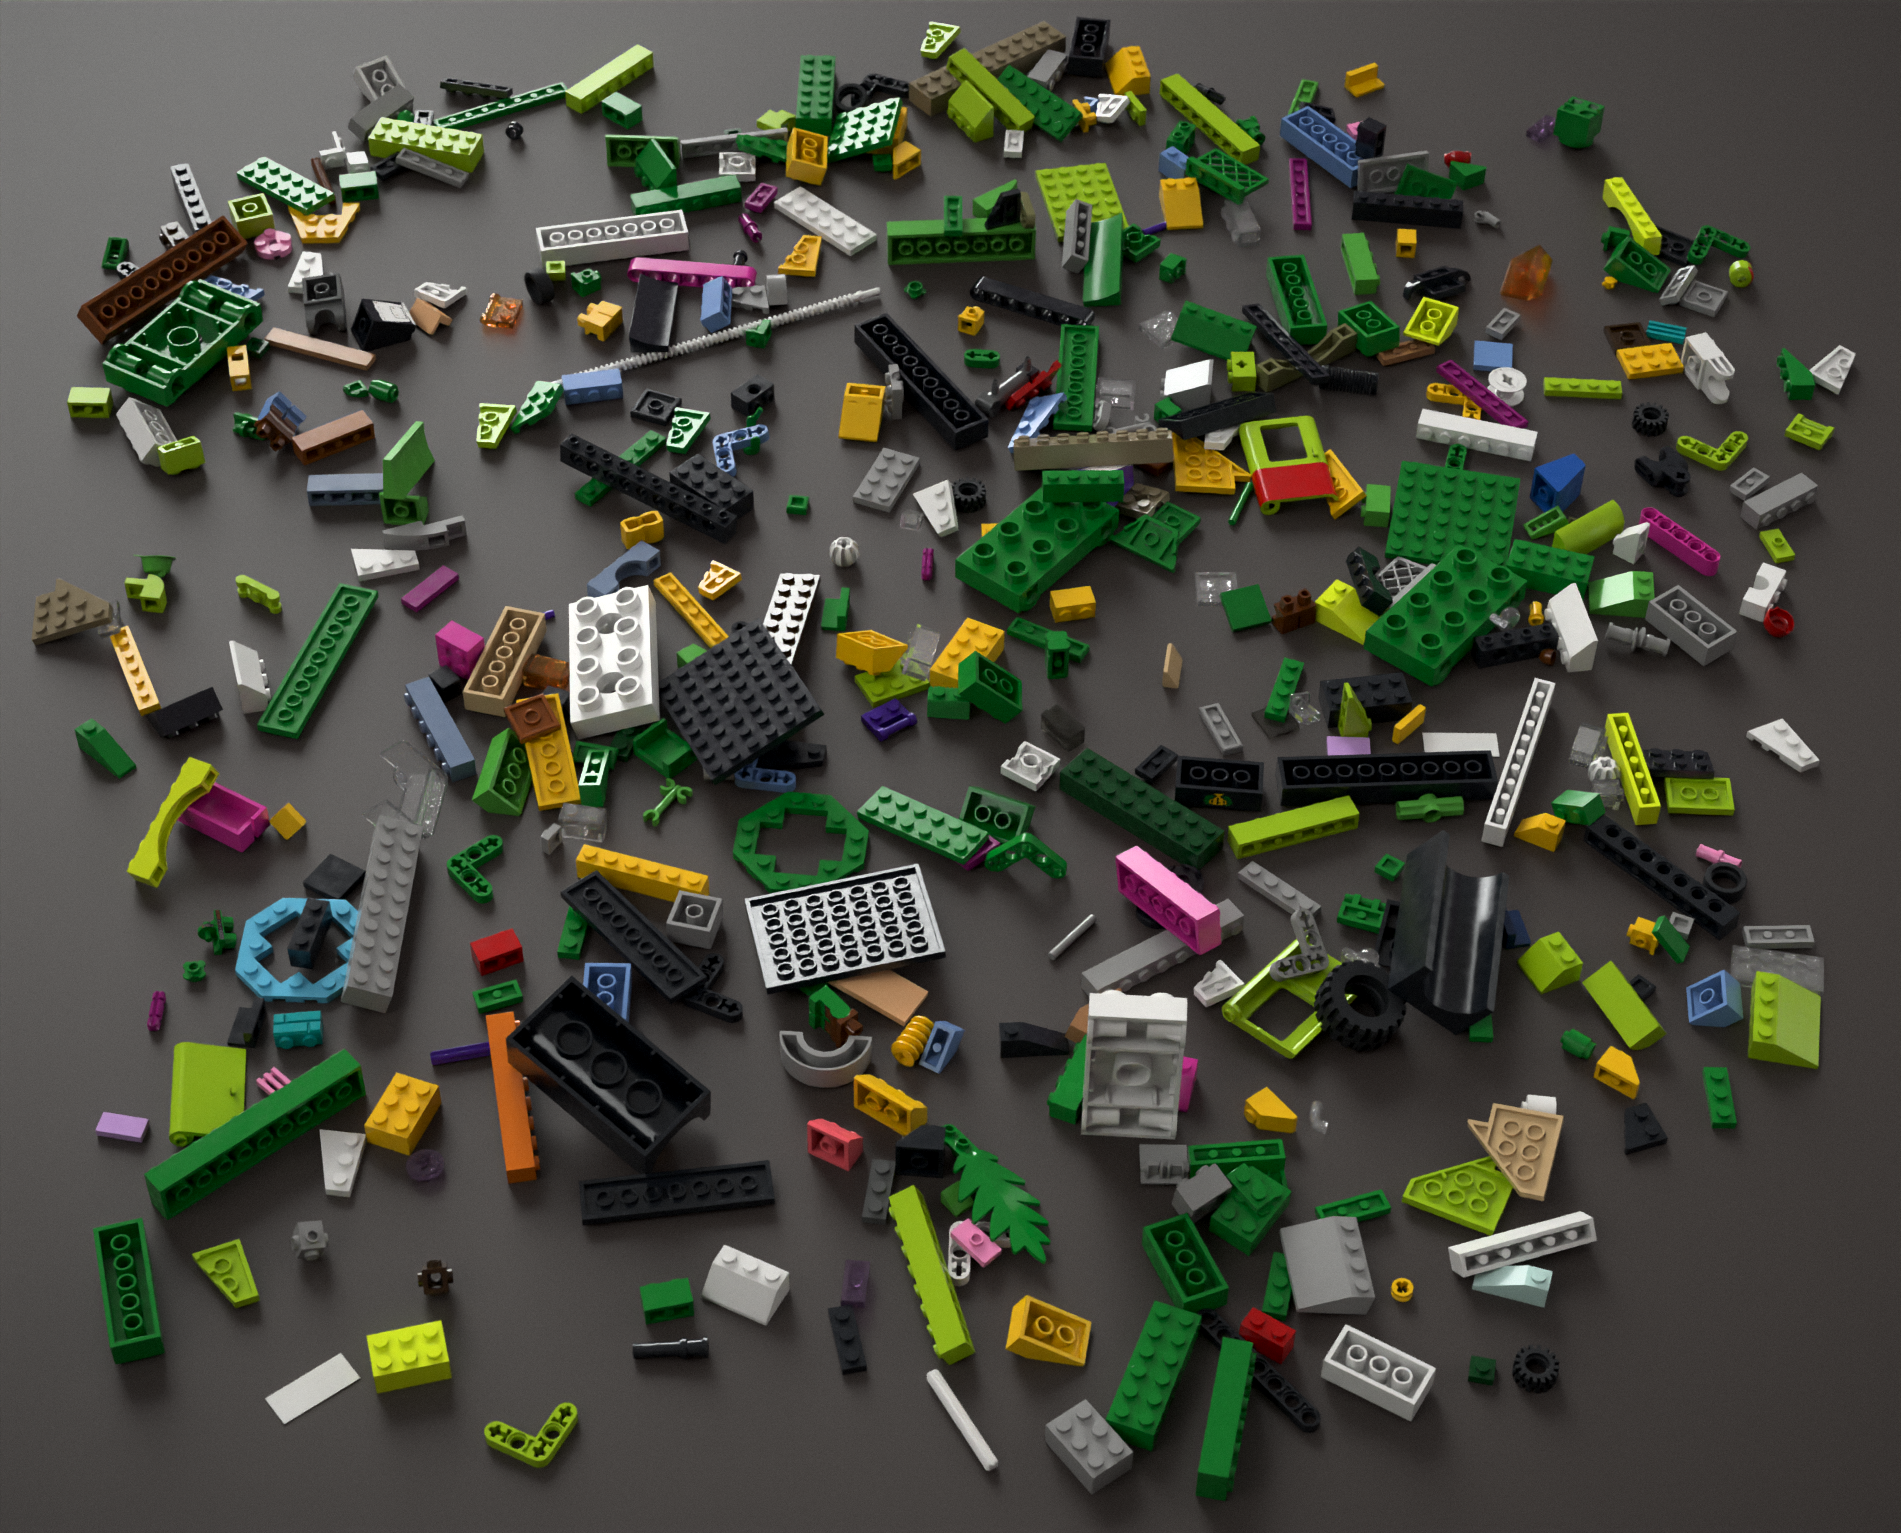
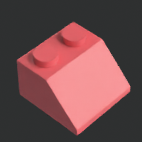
[807,1119,863,1172]

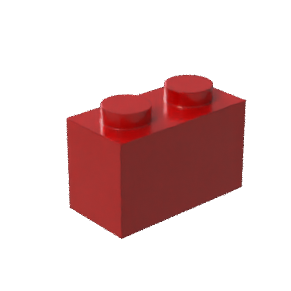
[470,928,524,976]
[1239,1307,1296,1364]

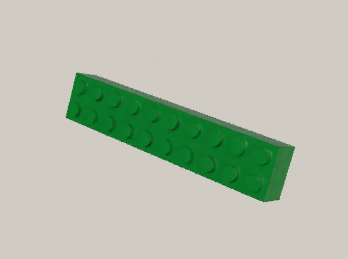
[144,1049,366,1221]

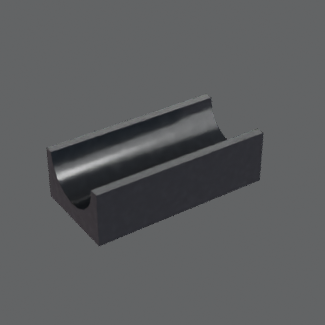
[1388,830,1509,1035]
[506,976,711,1174]

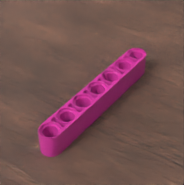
[627,257,757,288]

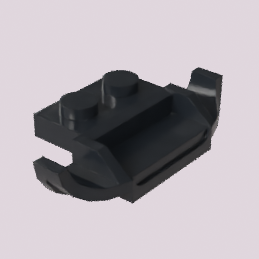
[1403,265,1471,301]

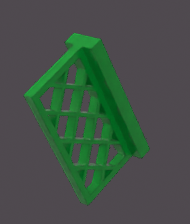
[1185,148,1269,205]

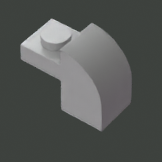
[766,274,788,305]

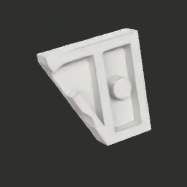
[1096,94,1130,123]
[414,282,467,308]
[1194,960,1244,1007]

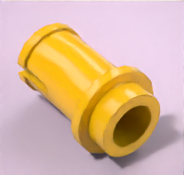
[1528,601,1545,626]

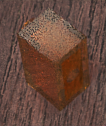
[522,654,570,690]

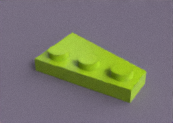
[920,22,961,59]
[476,403,517,449]
[192,1239,260,1308]

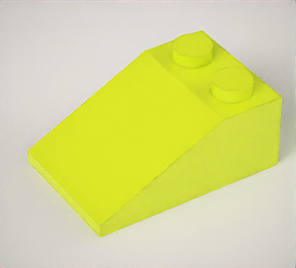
[1403,297,1459,346]
[1315,579,1382,645]

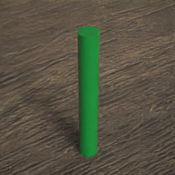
[1228,482,1254,526]

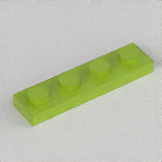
[1543,377,1622,399]

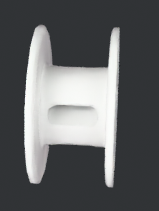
[1487,367,1527,406]

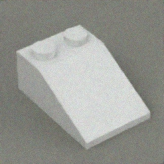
[353,56,407,103]

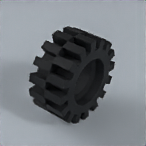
[1632,402,1669,437]
[952,477,986,513]
[1512,1344,1560,1394]

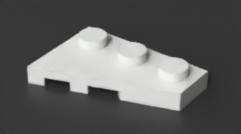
[288,252,323,294]
[913,480,959,537]
[1746,718,1820,772]
[320,1129,367,1197]

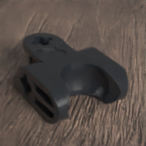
[1634,446,1691,497]

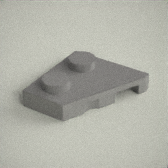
[731,285,769,314]

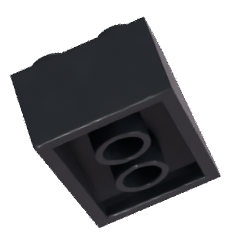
[1371,899,1400,968]

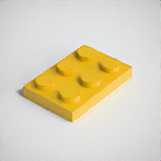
[1616,343,1684,380]

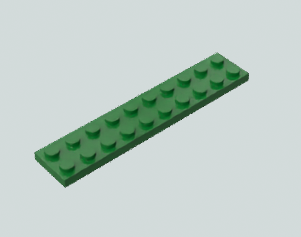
[257,583,379,739]

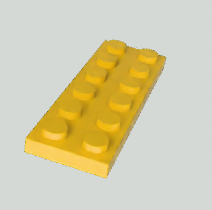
[516,693,581,811]

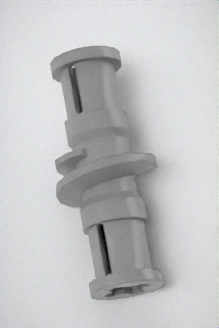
[1605,622,1671,657]

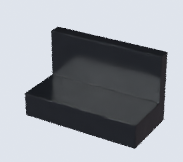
[227,997,267,1048]

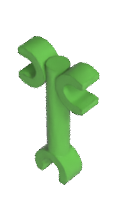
[643,778,693,827]

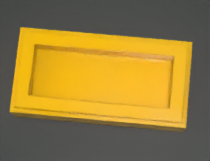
[1392,704,1426,744]

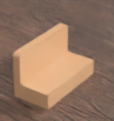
[409,298,453,335]

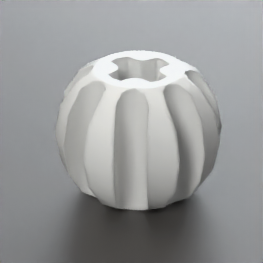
[829,537,859,567]
[1588,756,1621,788]

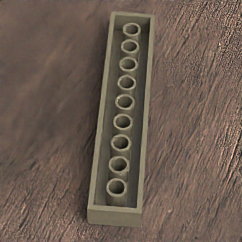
[909,21,1066,117]

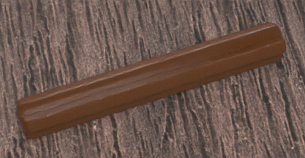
[311,157,337,205]

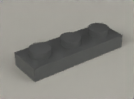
[862,1159,895,1225]

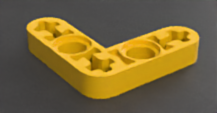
[1426,383,1481,420]

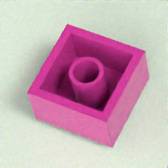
[435,621,485,680]

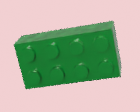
[1506,539,1594,601]
[1142,1213,1229,1314]

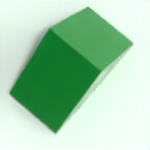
[1448,161,1487,191]

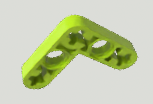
[1676,431,1748,471]
[484,1402,578,1468]

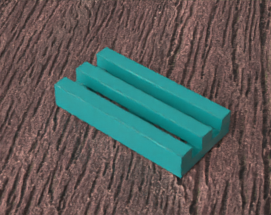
[1646,320,1687,344]

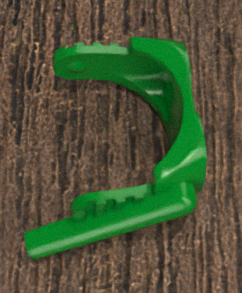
[741,407,763,455]

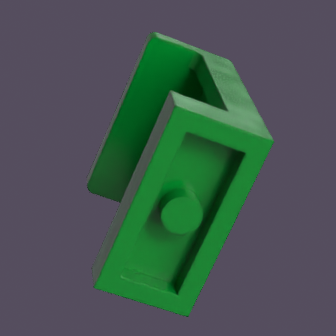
[633,718,698,779]

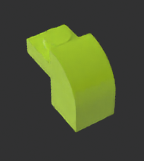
[124,574,167,613]

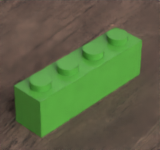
[1340,233,1380,295]

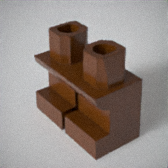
[1271,588,1316,635]

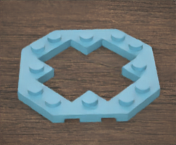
[235,898,358,1003]

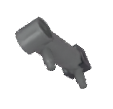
[975,356,1040,417]

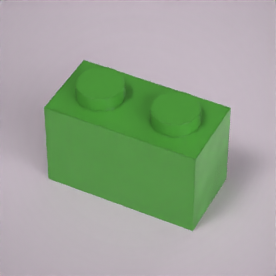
[1360,484,1391,527]

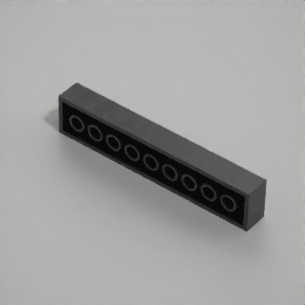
[854,313,989,451]
[1275,750,1498,806]

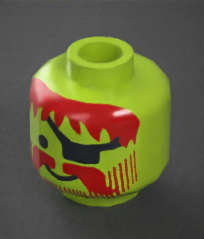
[1729,260,1754,288]

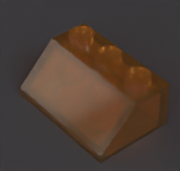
[1499,245,1553,301]

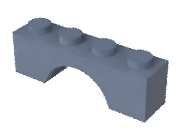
[587,540,661,598]

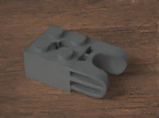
[302,272,347,335]

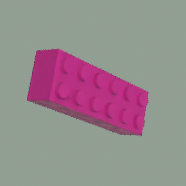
[1115,846,1222,955]

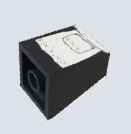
[351,299,416,352]

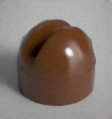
[1539,649,1556,666]

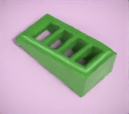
[1523,505,1569,539]

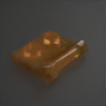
[480,293,523,329]

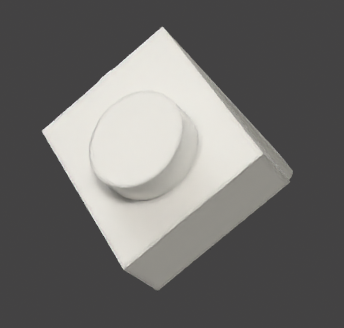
[320,131,346,170]

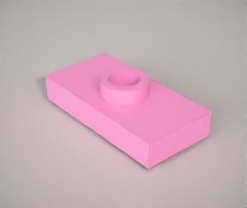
[950,1218,1002,1268]

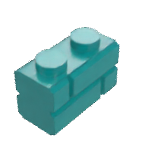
[273,1011,323,1049]

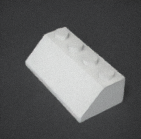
[116,397,177,467]
[1544,583,1598,672]

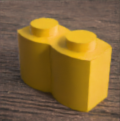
[620,511,664,549]

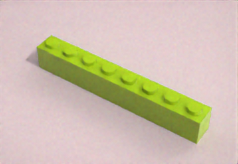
[1160,73,1260,165]
[889,1185,976,1365]

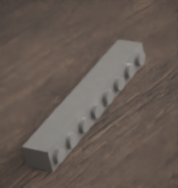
[1081,899,1244,996]

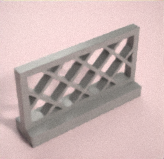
[1375,556,1436,615]

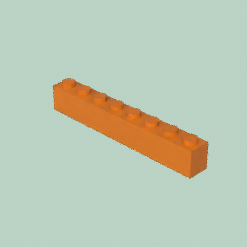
[486,1011,540,1184]

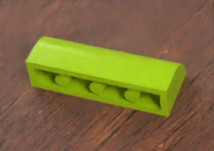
[1552,500,1624,554]
[1582,961,1667,1050]

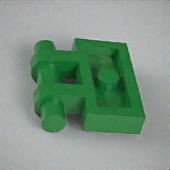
[1336,893,1386,934]

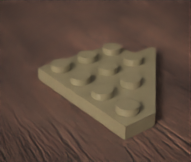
[31,578,113,645]

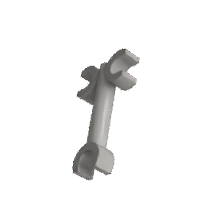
[1104,413,1157,434]

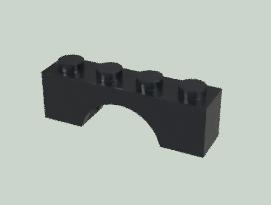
[1345,546,1393,616]

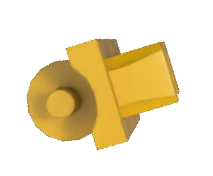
[1072,99,1097,132]

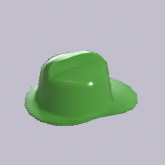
[133,554,176,578]

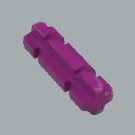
[921,548,934,581]
[147,991,166,1031]

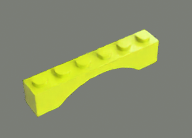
[1602,177,1662,255]
[127,757,219,888]

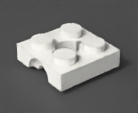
[719,152,756,182]
[1000,741,1060,791]

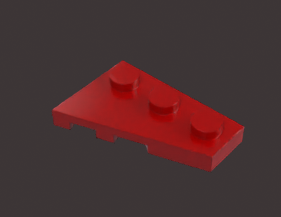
[1004,360,1062,411]

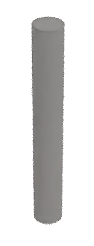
[1048,914,1097,960]

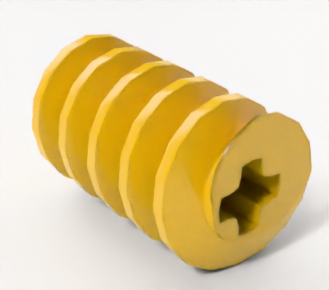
[891,1016,934,1067]

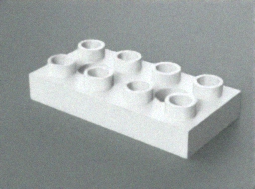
[569,585,660,740]

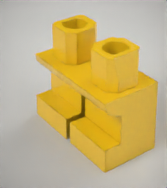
[577,301,623,342]

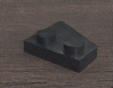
[1624,1103,1668,1155]

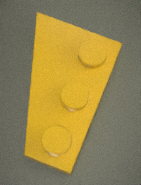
[778,235,822,277]

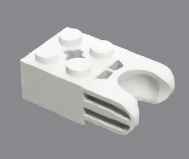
[1681,332,1735,404]

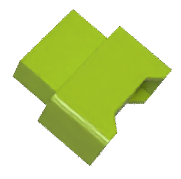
[757,110,796,131]

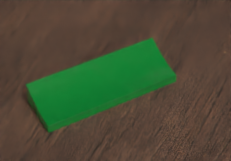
[1083,213,1124,307]

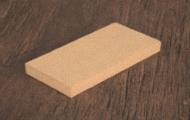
[827,970,928,1026]

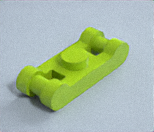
[235,575,282,614]

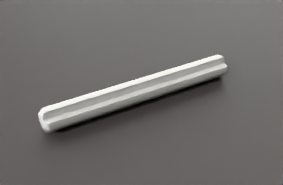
[927,1369,998,1471]

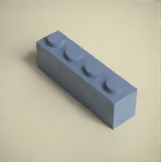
[307,473,383,506]

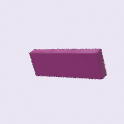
[401,565,459,612]

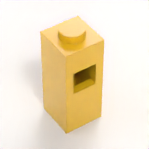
[227,345,252,391]

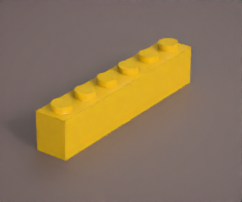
[576,844,709,902]

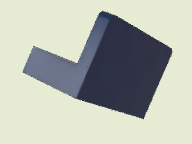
[1502,908,1531,949]

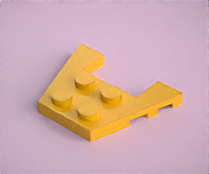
[288,203,360,244]

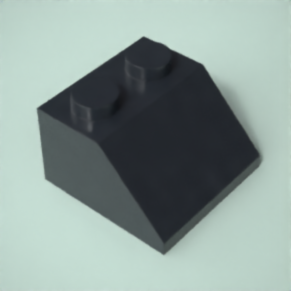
[895,1125,946,1179]

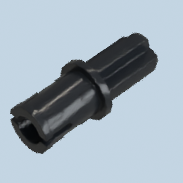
[1194,83,1226,105]

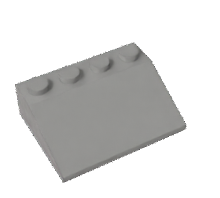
[1279,1216,1375,1315]

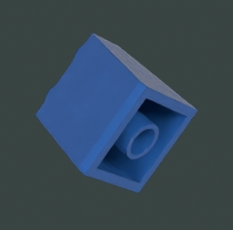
[1530,454,1586,513]

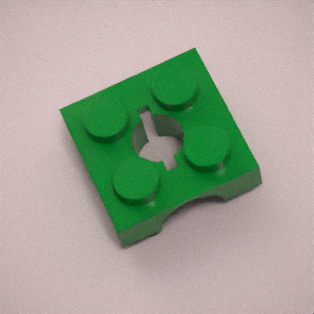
[1123,223,1161,263]

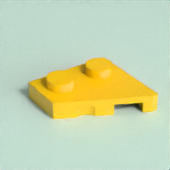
[698,560,742,600]

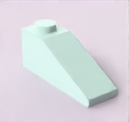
[1472,1265,1553,1308]

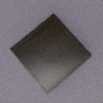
[1603,322,1651,355]

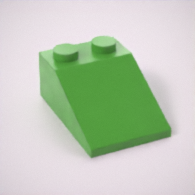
[1588,571,1655,618]

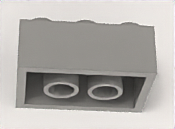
[1045,1399,1133,1494]

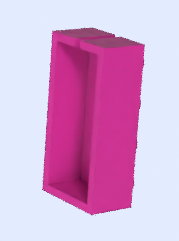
[177,782,270,853]

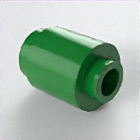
[369,379,399,403]
[1560,1028,1596,1060]

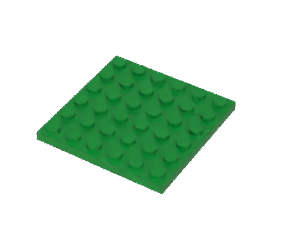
[1384,461,1520,567]

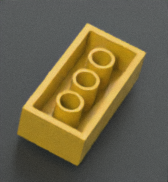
[930,618,1005,688]

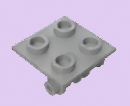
[1139,1144,1189,1185]

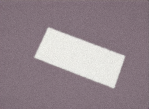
[1422,733,1500,757]
[265,1353,360,1424]

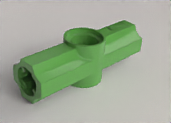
[1396,794,1464,823]

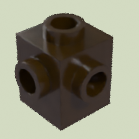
[417,1259,454,1296]

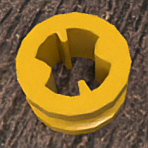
[1391,1278,1413,1302]

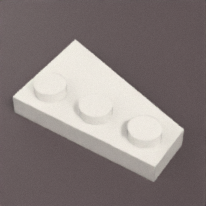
[1809,345,1856,395]
[1204,422,1245,450]
[351,549,420,582]

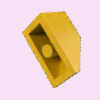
[893,141,921,180]
[1514,813,1566,852]
[1594,1046,1640,1100]
[1244,1087,1298,1133]

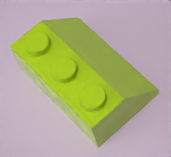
[947,80,994,143]

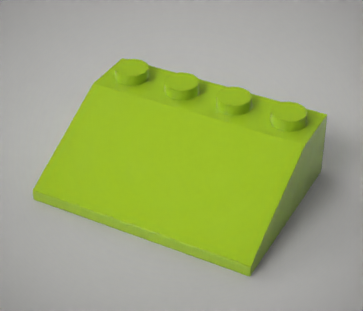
[1748,971,1821,1069]

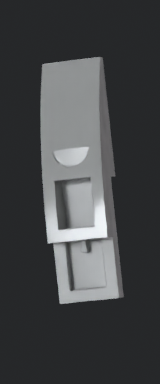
[382,515,467,550]

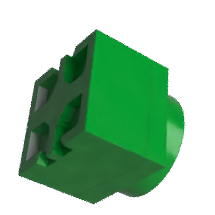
[1553,96,1605,148]

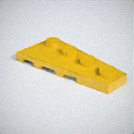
[1325,449,1367,519]

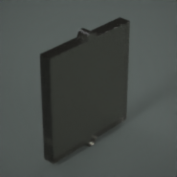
[1251,706,1300,740]

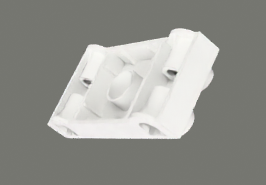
[1081,990,1187,1140]

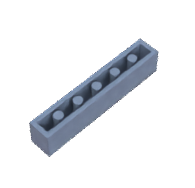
[404,677,477,783]

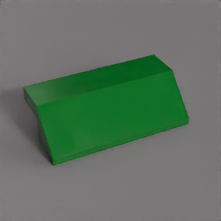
[1188,1139,1288,1191]

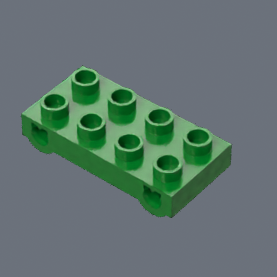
[102,279,263,407]
[955,487,1119,613]
[1363,544,1527,687]

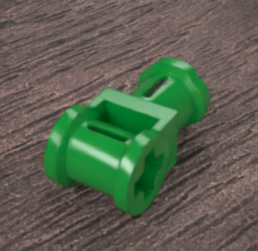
[1236,116,1266,146]

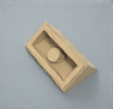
[1162,643,1183,688]

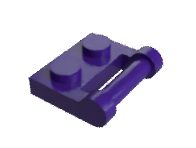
[861,698,917,741]

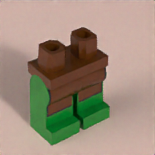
[809,985,863,1049]

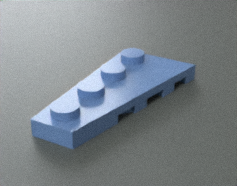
[1008,392,1067,453]

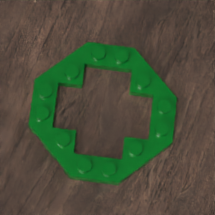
[733,792,869,894]

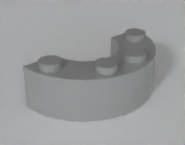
[779,1031,872,1088]

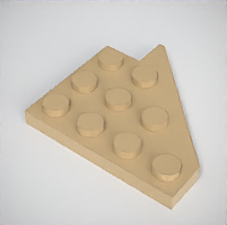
[1468,1103,1564,1201]

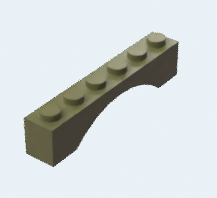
[1256,323,1358,393]

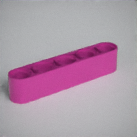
[1639,507,1721,576]

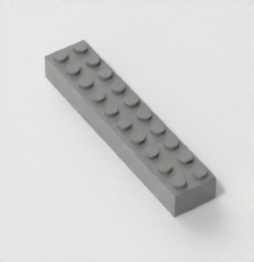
[341,815,423,1013]

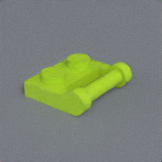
[1784,413,1835,450]

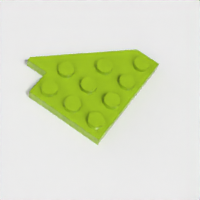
[1402,1156,1514,1236]

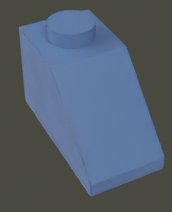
[919,1021,965,1073]

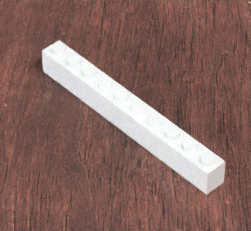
[1482,678,1555,847]

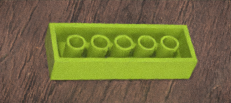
[368,117,484,173]

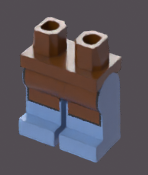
[254,391,307,451]

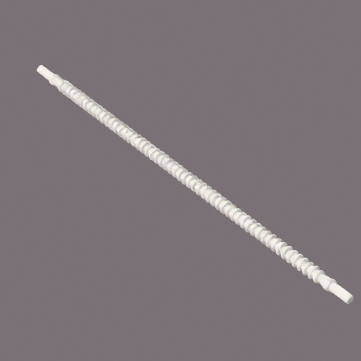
[552,287,881,386]

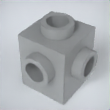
[291,1220,328,1261]

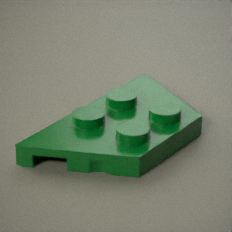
[510,381,564,434]
[1108,514,1180,574]

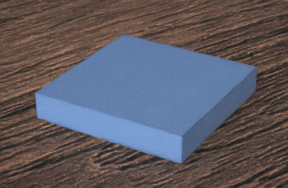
[1473,340,1513,372]

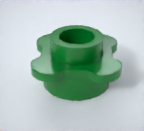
[904,281,926,299]
[183,960,206,982]

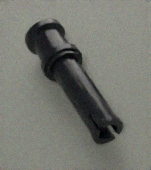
[632,1336,709,1360]

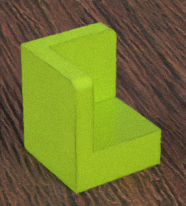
[546,261,566,281]

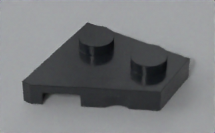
[984,188,1021,230]

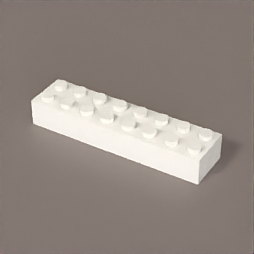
[536,210,689,268]

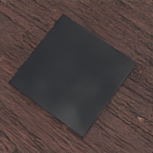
[630,388,682,427]
[303,854,366,900]

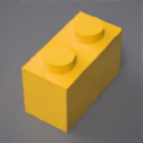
[1050,586,1096,623]

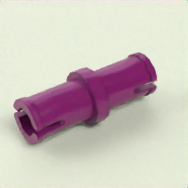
[738,213,762,243]

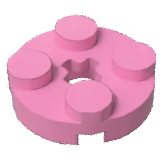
[254,228,292,260]

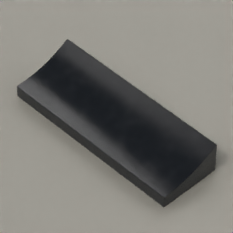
[629,274,679,353]
[1158,392,1276,440]

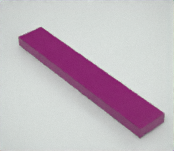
[1289,158,1312,230]
[1436,360,1528,429]

